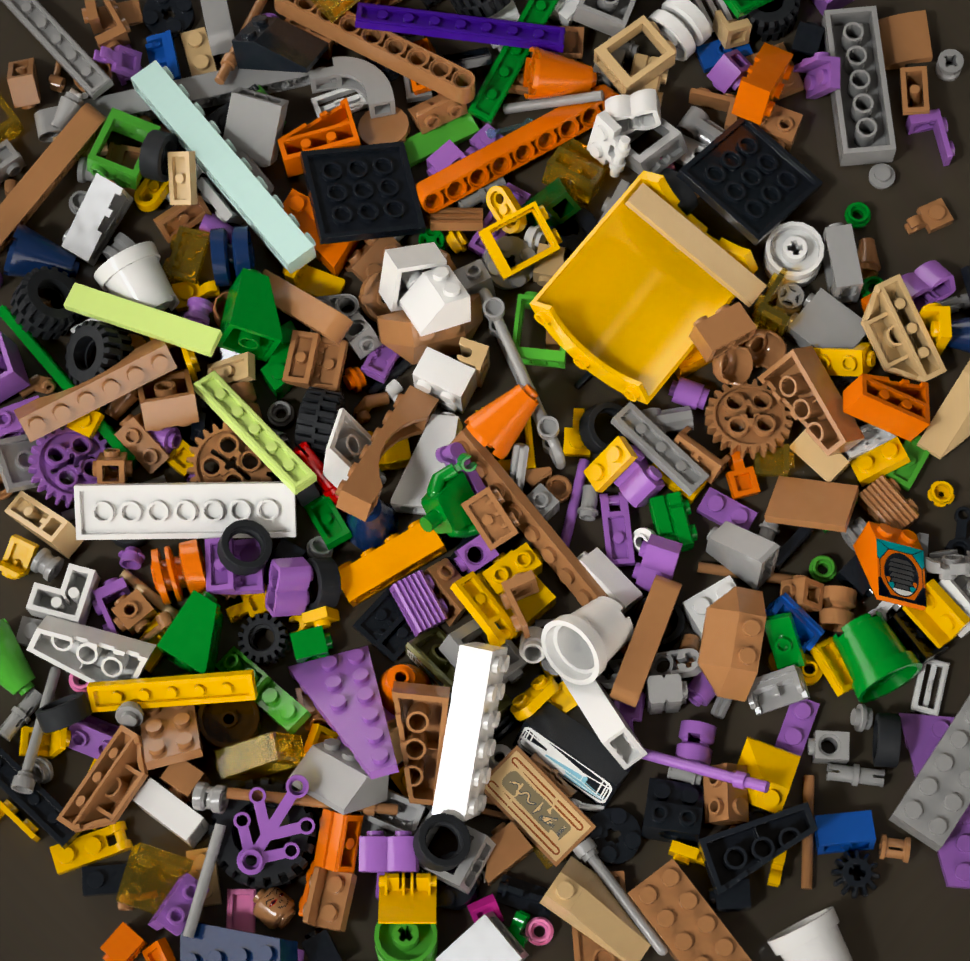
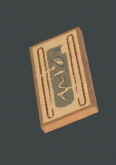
[484,745,597,867]

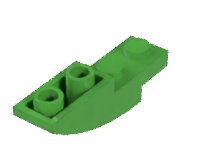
[215,646,311,735]

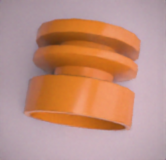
[151,539,211,605]

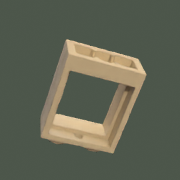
[594,15,676,95]

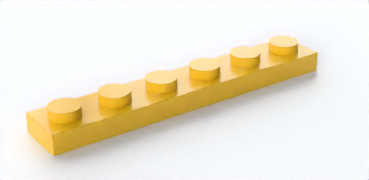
[87,670,258,713]

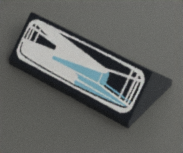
[512,701,636,809]

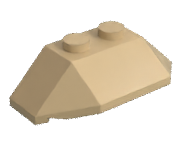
[861,274,947,382]

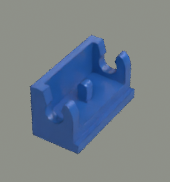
[145,30,182,80]
[764,593,825,653]
[814,810,876,855]

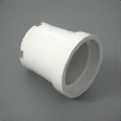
[94,241,179,311]
[541,596,633,685]
[767,906,853,961]

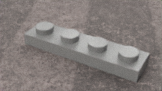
[610,401,709,497]

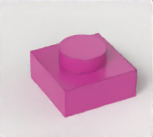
[467,894,504,923]

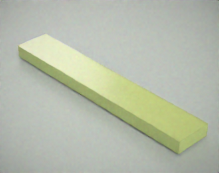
[63,283,222,357]
[193,370,317,495]

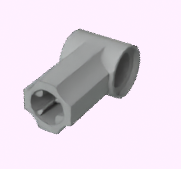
[676,106,725,146]
[641,406,694,435]

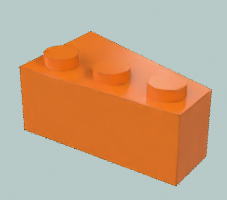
[731,43,794,125]
[277,97,361,178]
[283,189,360,277]
[843,373,930,442]

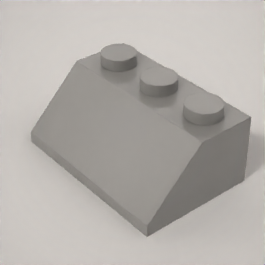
[290,738,389,815]

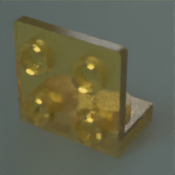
[751,267,791,339]
[116,842,194,914]

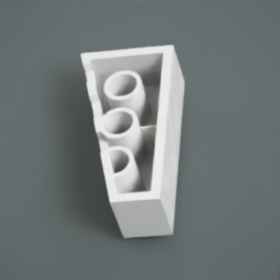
[26,615,156,683]

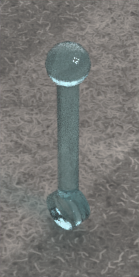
[486,118,533,138]

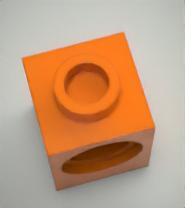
[100,922,148,961]

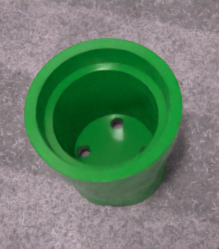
[832,611,923,703]

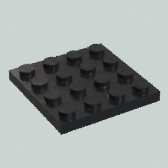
[676,117,823,246]
[300,141,426,245]

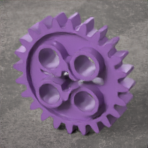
[28,424,117,508]

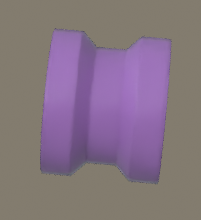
[183,297,214,326]

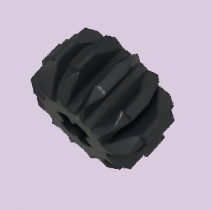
[831,850,880,899]

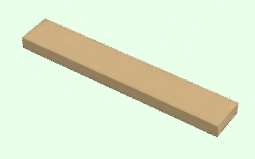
[625,183,767,307]

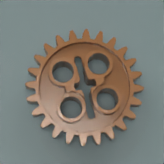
[704,379,793,459]
[186,421,273,482]

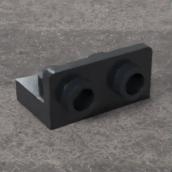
[887,610,949,665]

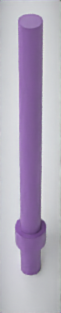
[641,748,770,793]

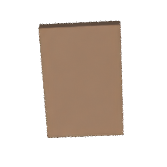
[764,476,859,533]

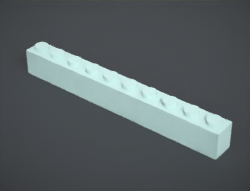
[131,60,317,274]

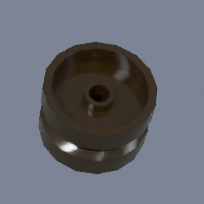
[197,700,262,756]

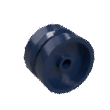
[210,225,255,287]

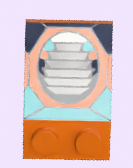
[853,521,927,611]

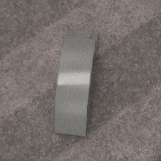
[200,0,235,56]
[308,56,396,119]

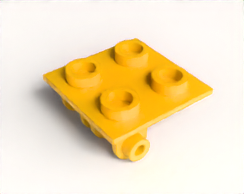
[378,872,437,924]

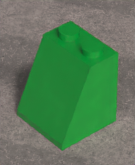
[217,268,283,362]
[157,590,224,674]

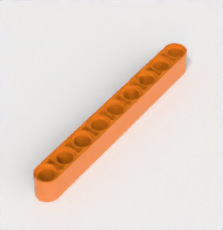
[415,84,620,213]

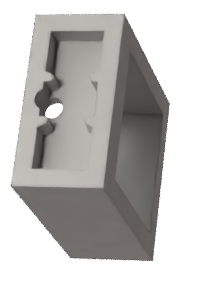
[625,117,688,175]
[822,222,864,304]
[438,619,528,686]
[419,808,496,894]

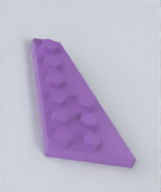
[288,646,399,779]
[898,713,970,889]

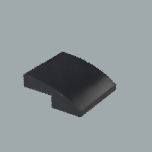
[352,586,416,663]

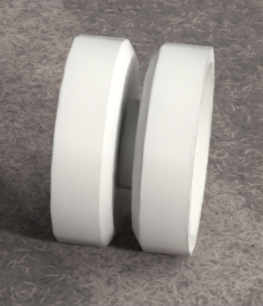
[647,0,712,61]
[763,221,824,288]

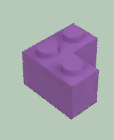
[0,331,30,403]

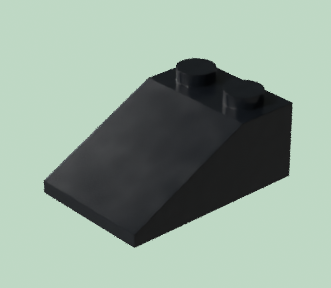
[232,15,329,73]

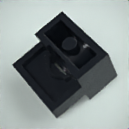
[641,778,704,847]

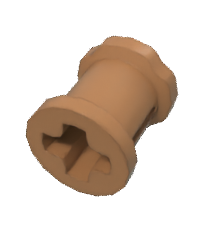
[879,834,911,863]

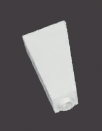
[390,412,463,515]
[560,676,648,770]

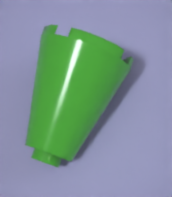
[0,618,36,696]

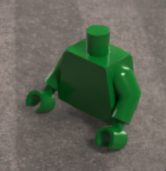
[420,453,479,538]

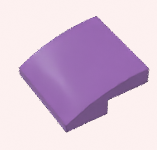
[205,538,265,595]

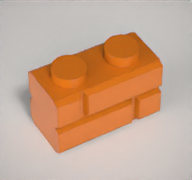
[313,808,364,872]

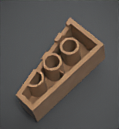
[757,346,865,456]
[392,681,451,806]

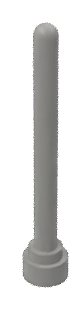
[11,666,61,794]
[573,837,668,956]

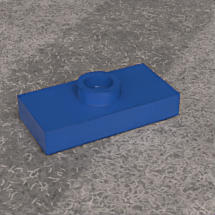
[695,40,753,73]

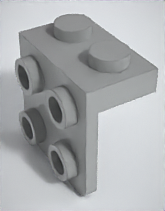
[197,152,274,225]

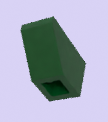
[521,177,581,227]

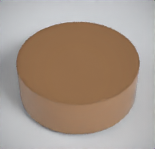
[545,475,572,503]

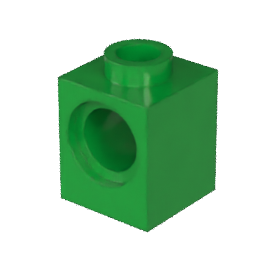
[290,625,334,664]

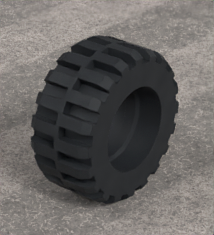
[208,777,319,890]

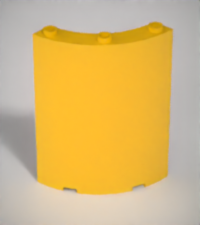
[529,170,758,405]

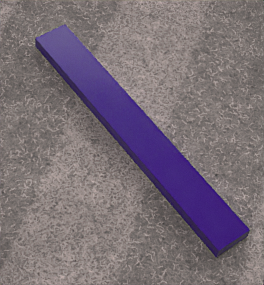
[355,2,565,53]

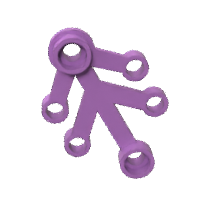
[233,774,315,875]

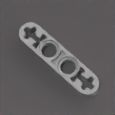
[597,648,702,689]

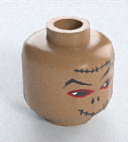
[253,886,296,929]

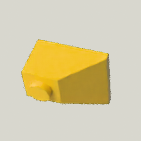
[738,736,801,813]

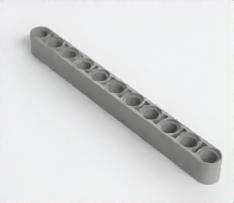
[34,66,313,142]

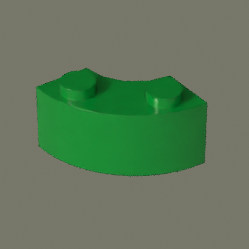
[260,320,296,401]

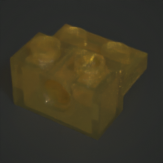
[542,138,610,206]

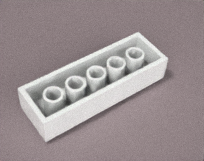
[432,642,510,822]

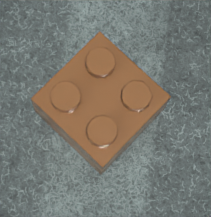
[137,368,199,431]

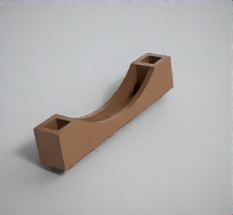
[14,339,177,443]
[335,385,439,522]

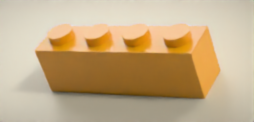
[338,519,447,607]

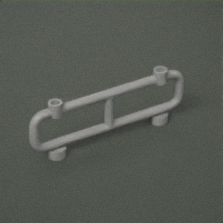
[479,288,566,470]

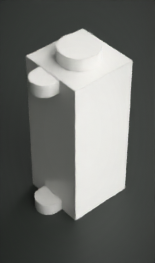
[577,547,643,615]

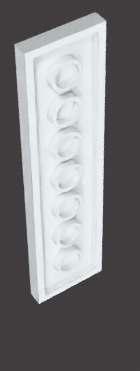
[74,481,297,540]

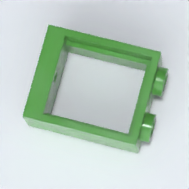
[87,107,161,190]
[512,291,567,369]

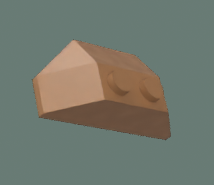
[376,293,483,365]
[698,586,766,702]
[56,724,148,833]

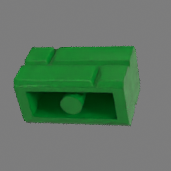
[648,491,698,552]

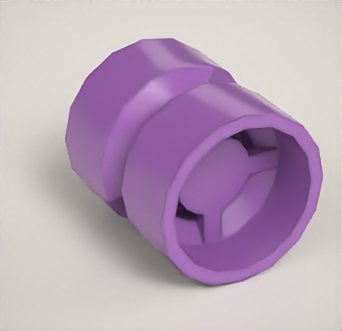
[675,720,717,766]

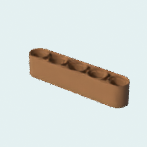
[261,269,354,345]
[609,574,682,708]

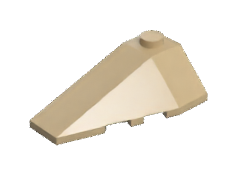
[916,360,970,459]
[540,856,651,961]

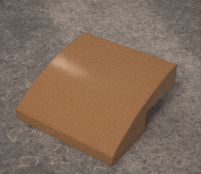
[878,10,933,70]
[282,330,349,392]

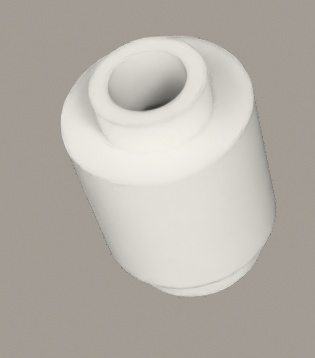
[519,626,545,664]

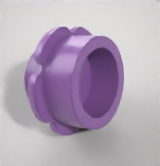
[118,546,145,570]

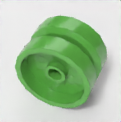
[374,922,438,961]

